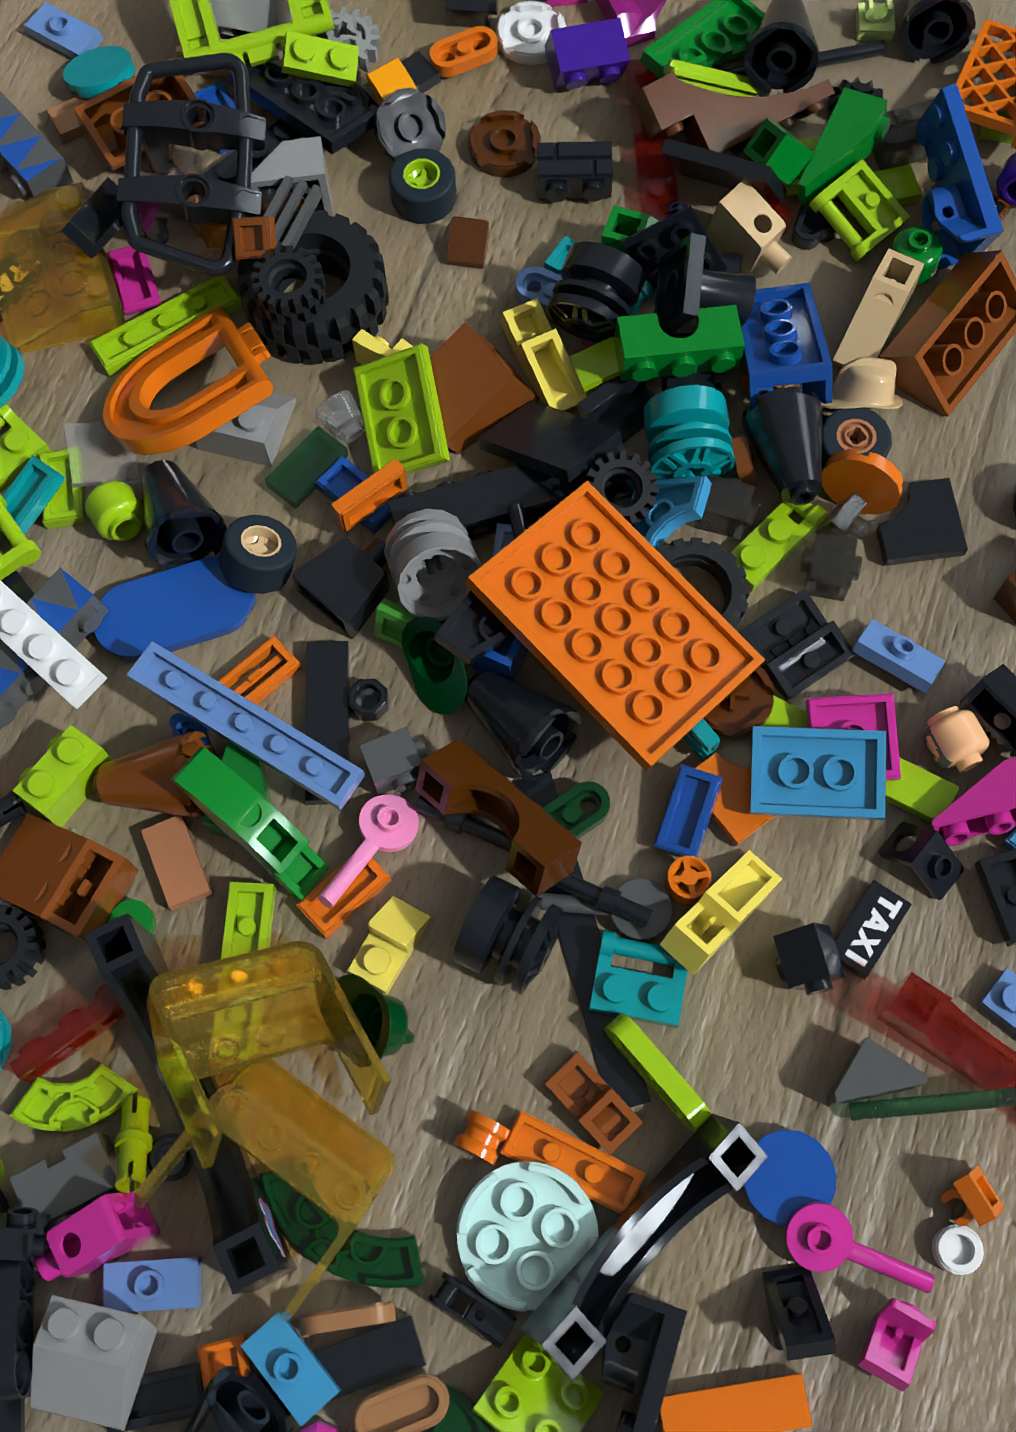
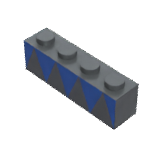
[0,91,74,206]
[0,568,109,730]

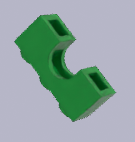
[613,305,745,381]

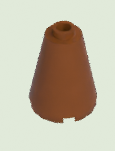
[93,731,216,818]

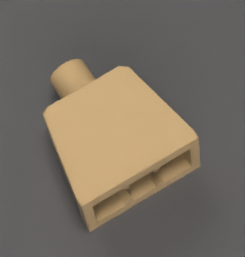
[707,179,792,275]

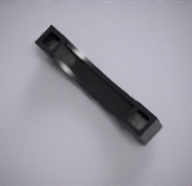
[519,1113,768,1380]

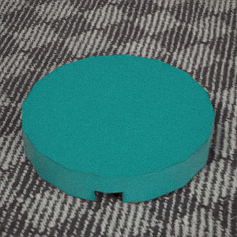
[62,46,136,99]

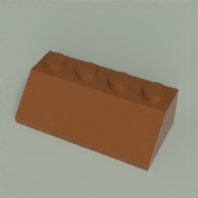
[879,250,1016,416]

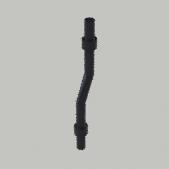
[414,795,653,926]

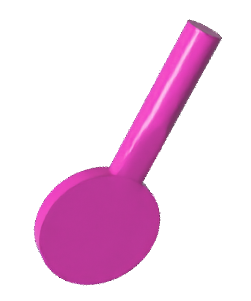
[785,1201,934,1293]

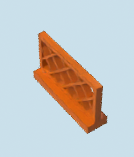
[956,19,1016,149]

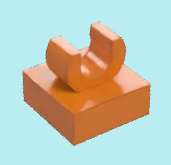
[940,1165,1005,1226]

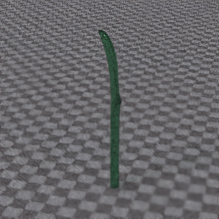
[849,1087,1016,1121]

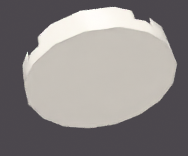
[496,1,566,66]

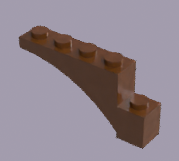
[630,72,835,156]

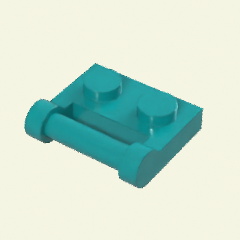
[589,930,688,1028]

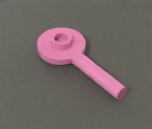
[318,794,419,908]

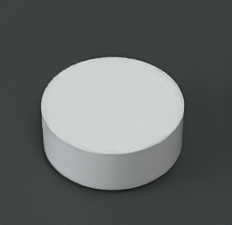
[932,1225,984,1275]

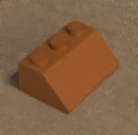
[74,58,205,171]

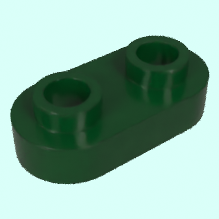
[542,781,610,839]

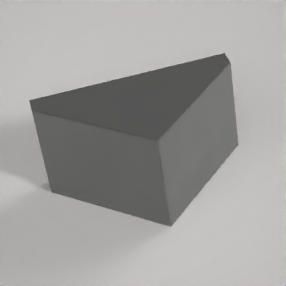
[826,1037,928,1107]

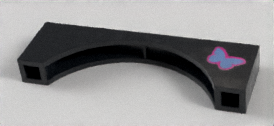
[84,913,297,1294]

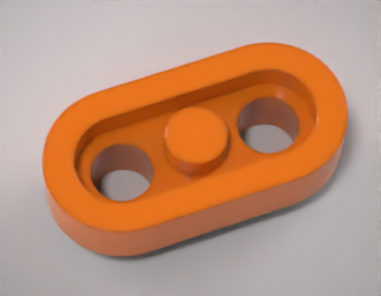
[429,26,498,77]

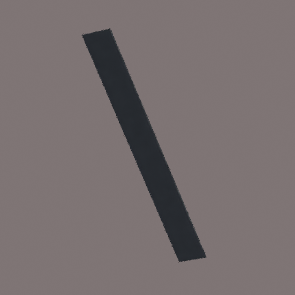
[514,771,651,1107]

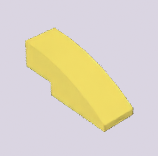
[499,298,587,411]
[660,850,782,975]

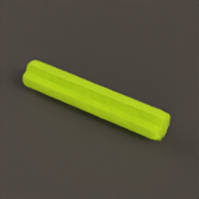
[663,59,760,97]

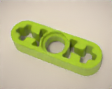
[604,1012,711,1131]

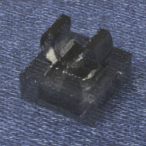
[815,492,871,545]

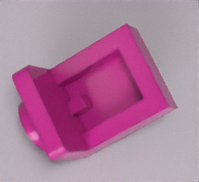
[858,1298,936,1392]

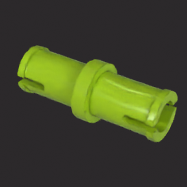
[114,1095,153,1193]

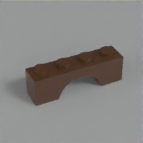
[415,739,582,897]

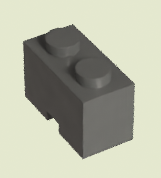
[10,1132,120,1232]

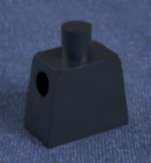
[292,538,390,639]

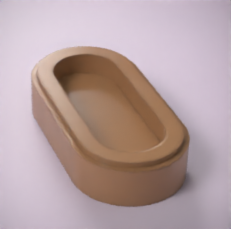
[299,1301,396,1336]
[353,1373,450,1432]

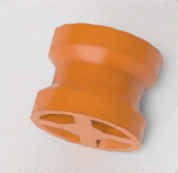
[665,856,712,906]
[452,1109,511,1165]

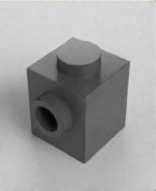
[359,727,428,796]

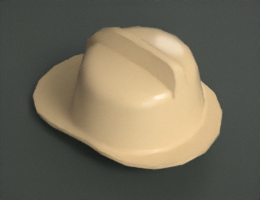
[821,357,903,409]

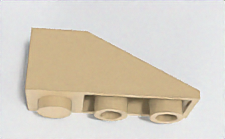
[832,248,925,368]

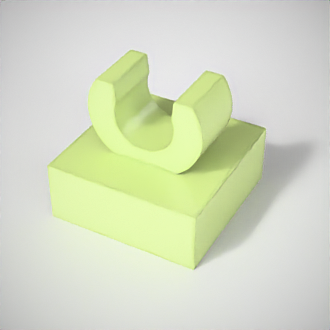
[855,0,895,42]

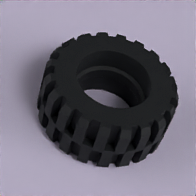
[237,210,389,364]

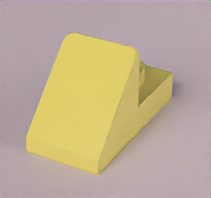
[347,896,431,994]

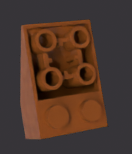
[0,813,139,945]

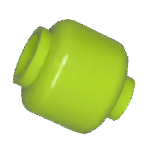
[85,481,144,541]

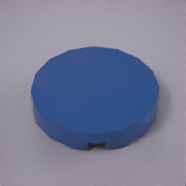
[742,1130,836,1226]

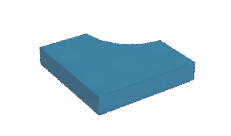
[630,476,712,550]

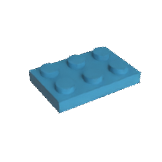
[750,726,886,820]

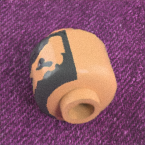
[923,706,990,773]

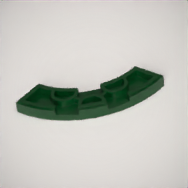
[259,1163,426,1288]

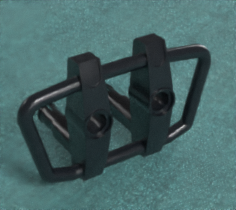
[117,53,266,277]

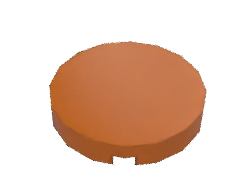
[822,449,904,515]

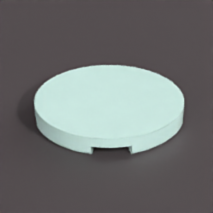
[456,1161,599,1312]

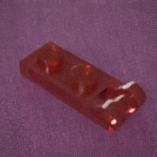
[9,983,126,1084]

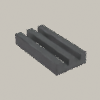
[263,175,322,253]

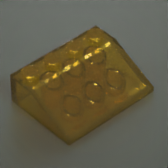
[0,182,126,354]

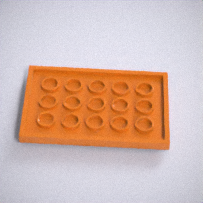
[465,481,765,771]

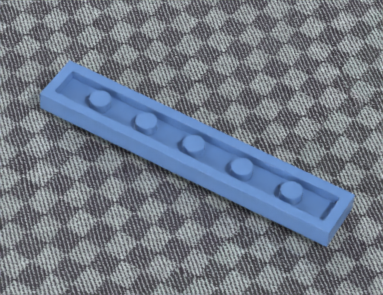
[127,641,365,811]

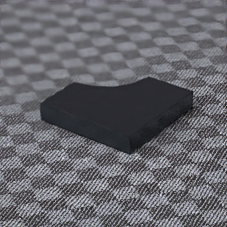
[876,478,968,566]

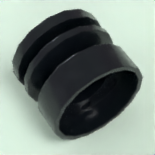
[546,241,646,343]
[452,875,563,995]

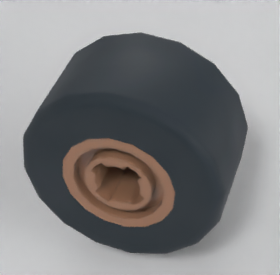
[822,408,892,472]

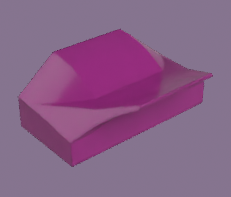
[596,0,666,48]

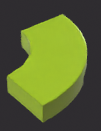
[9,1063,141,1132]

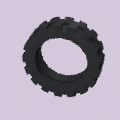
[657,537,750,629]

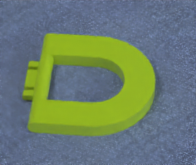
[169,0,335,67]

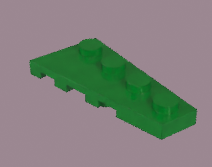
[639,0,764,79]

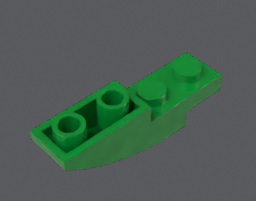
[171,746,330,901]

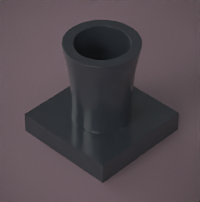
[654,233,756,333]

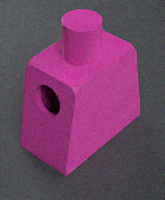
[36,1191,161,1282]

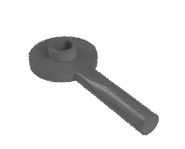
[531,878,672,941]

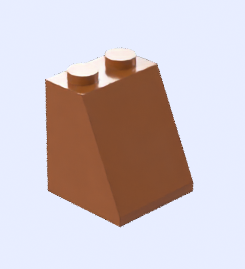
[430,322,540,454]

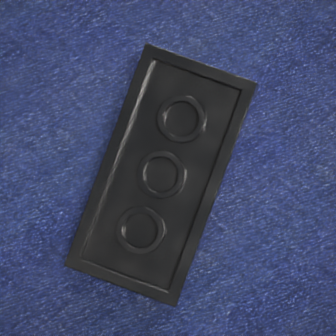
[601,1293,687,1432]

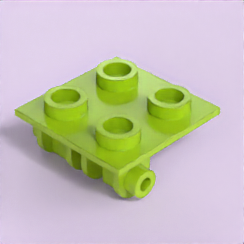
[472,1334,605,1432]

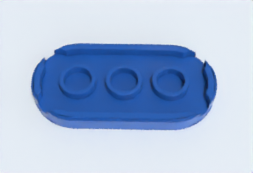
[94,557,256,662]

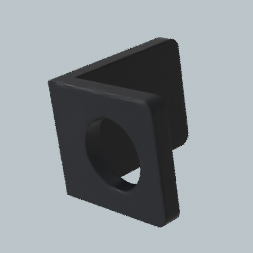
[878,822,964,900]

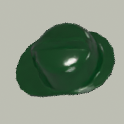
[401,616,468,714]
[326,974,415,1066]

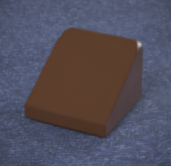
[447,216,490,268]

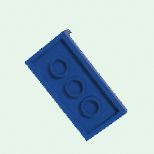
[916,84,1004,270]
[741,283,833,411]

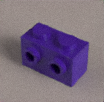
[544,18,630,89]

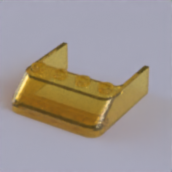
[147,941,391,1169]
[134,1056,394,1322]

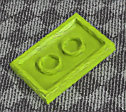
[353,343,450,475]

